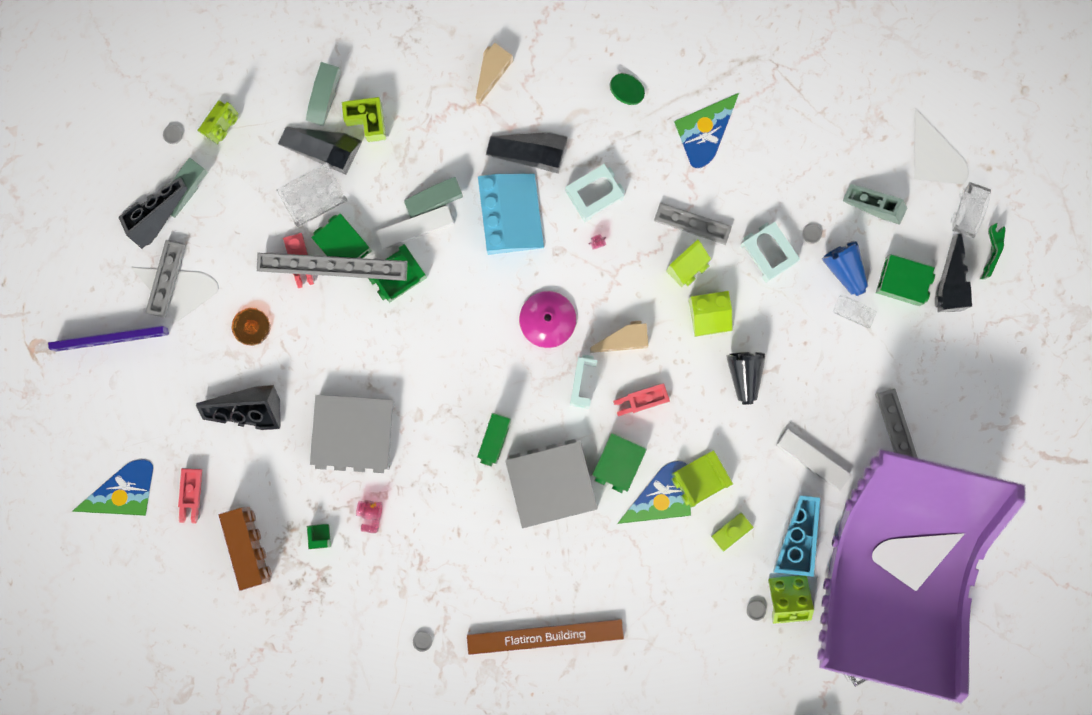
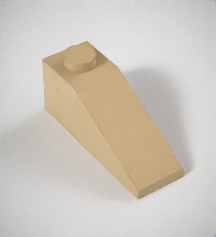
[476,43,513,105]
[590,321,648,353]

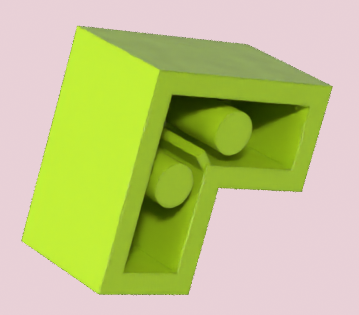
[342,97,386,142]

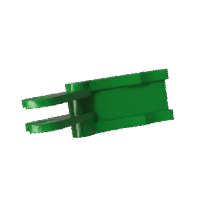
[980,223,1006,280]

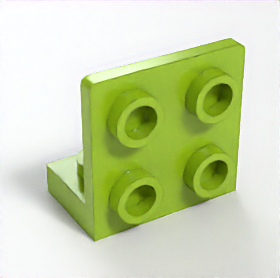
[197,100,239,144]
[768,575,814,624]

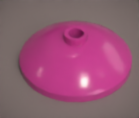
[519,291,576,348]

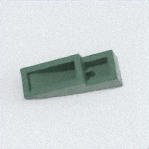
[306,62,341,126]
[171,158,208,218]
[404,177,463,218]

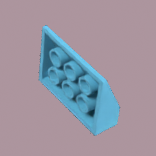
[478,174,544,255]

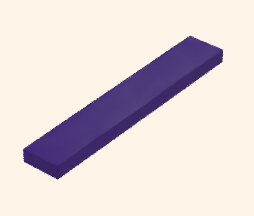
[48,326,169,352]

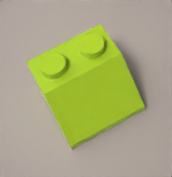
[666,239,711,288]
[688,291,733,337]

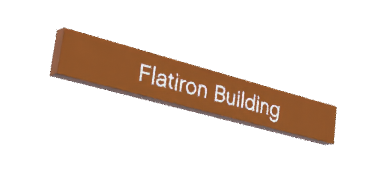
[467,619,624,655]

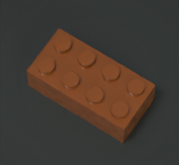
[218,507,272,591]

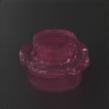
[588,234,607,249]

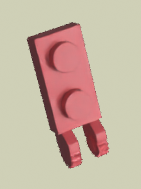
[283,233,314,288]
[613,383,670,416]
[178,468,202,523]

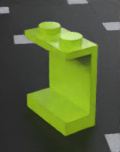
[671,450,733,507]

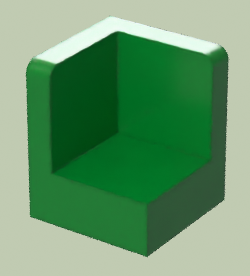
[307,524,331,550]

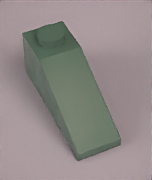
[843,184,908,225]

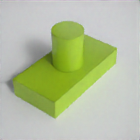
[711,512,754,552]

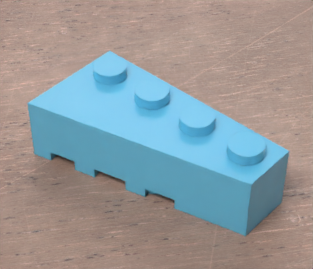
[773,496,820,577]

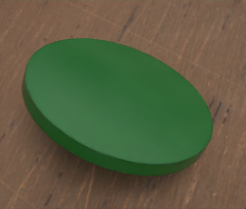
[609,73,645,105]

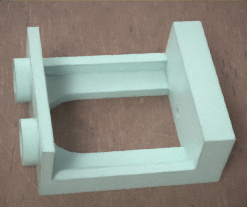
[565,164,625,223]
[740,222,801,283]
[570,355,598,409]

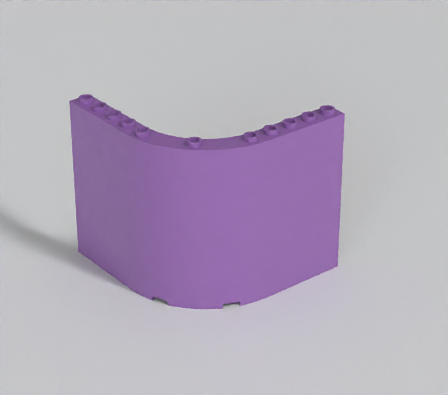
[817,449,1026,703]

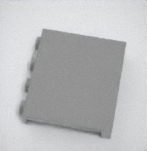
[310,395,395,473]
[505,439,598,529]

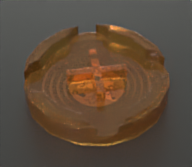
[231,308,271,346]

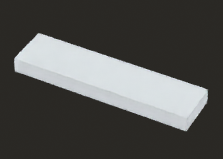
[376,205,454,250]
[776,430,851,491]

